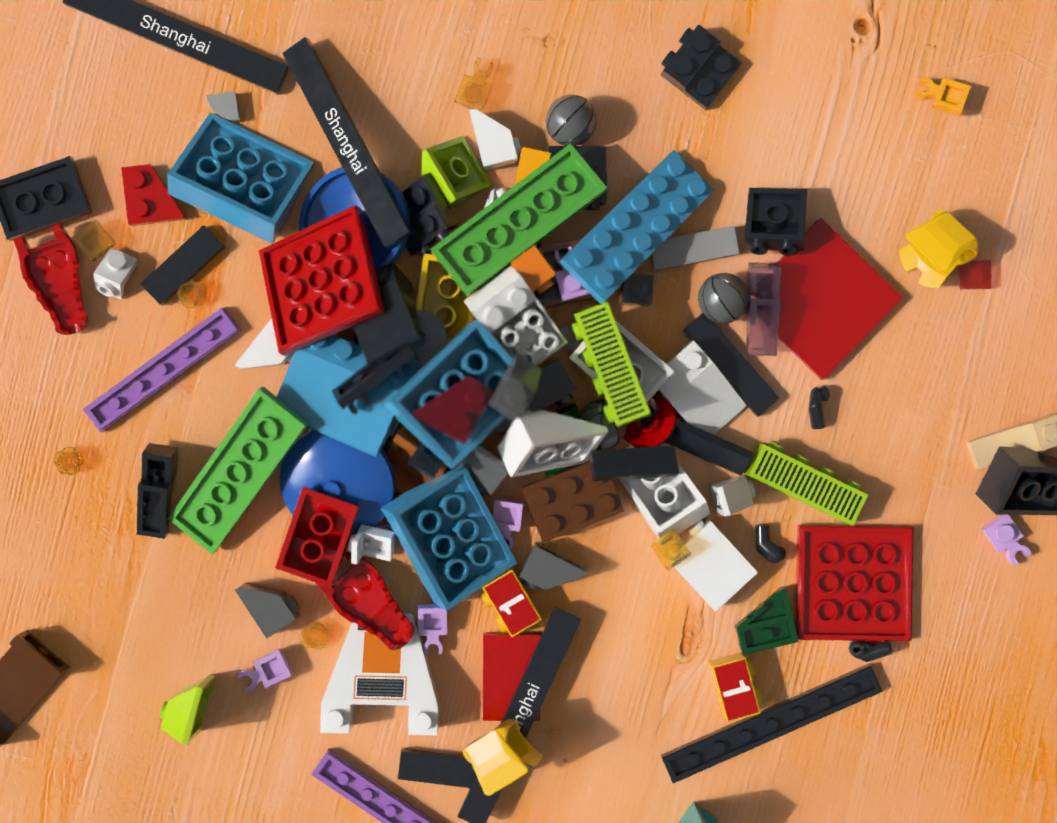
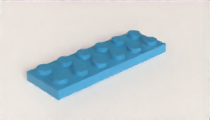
[559,150,714,304]

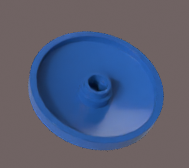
[299,167,410,269]
[280,430,396,538]

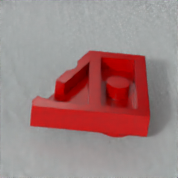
[121,164,186,226]

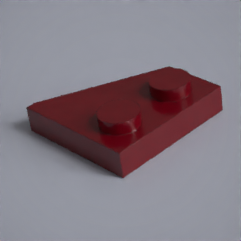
[412,376,494,445]

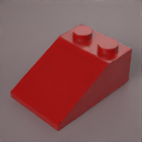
[275,486,359,588]

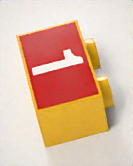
[480,566,542,637]
[708,652,763,723]

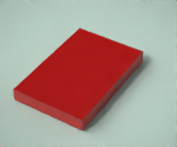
[483,633,540,721]

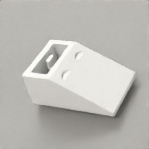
[464,266,568,366]

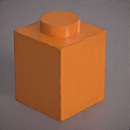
[510,245,556,294]

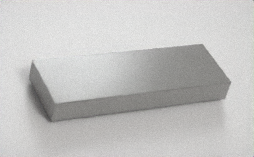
[651,226,739,271]

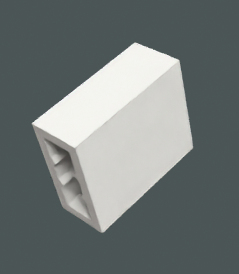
[665,519,758,612]

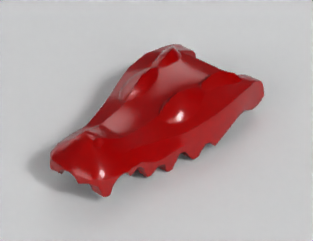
[13,223,88,335]
[315,551,415,650]

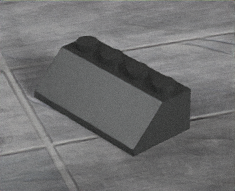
[396,422,508,495]

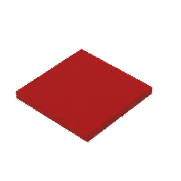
[259,205,385,356]
[747,218,903,380]
[796,525,914,641]

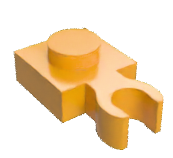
[915,77,971,116]

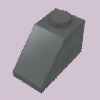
[487,353,542,420]
[519,543,587,591]
[235,583,300,639]

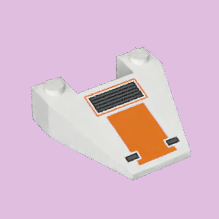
[320,613,440,735]

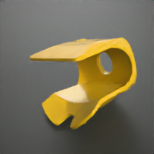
[899,210,978,288]
[463,719,542,796]

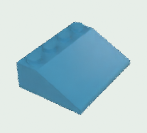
[167,112,314,244]
[384,320,513,469]
[276,335,416,457]
[381,465,517,611]

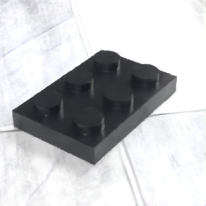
[0,156,92,241]

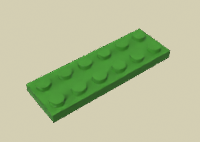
[431,143,607,297]
[168,386,309,555]

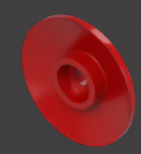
[624,395,676,448]

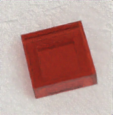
[959,260,992,290]

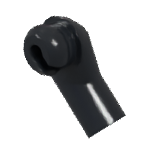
[808,386,830,429]
[755,524,786,563]
[849,640,893,662]

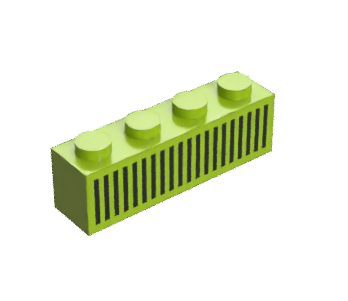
[571,302,651,428]
[744,441,868,526]

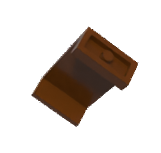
[0,630,70,747]

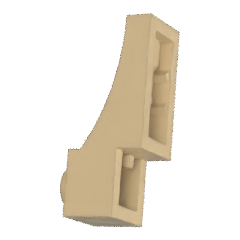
[966,414,1057,469]

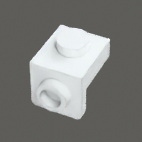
[94,248,138,299]
[348,525,395,565]

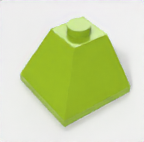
[421,136,492,209]
[159,674,216,745]

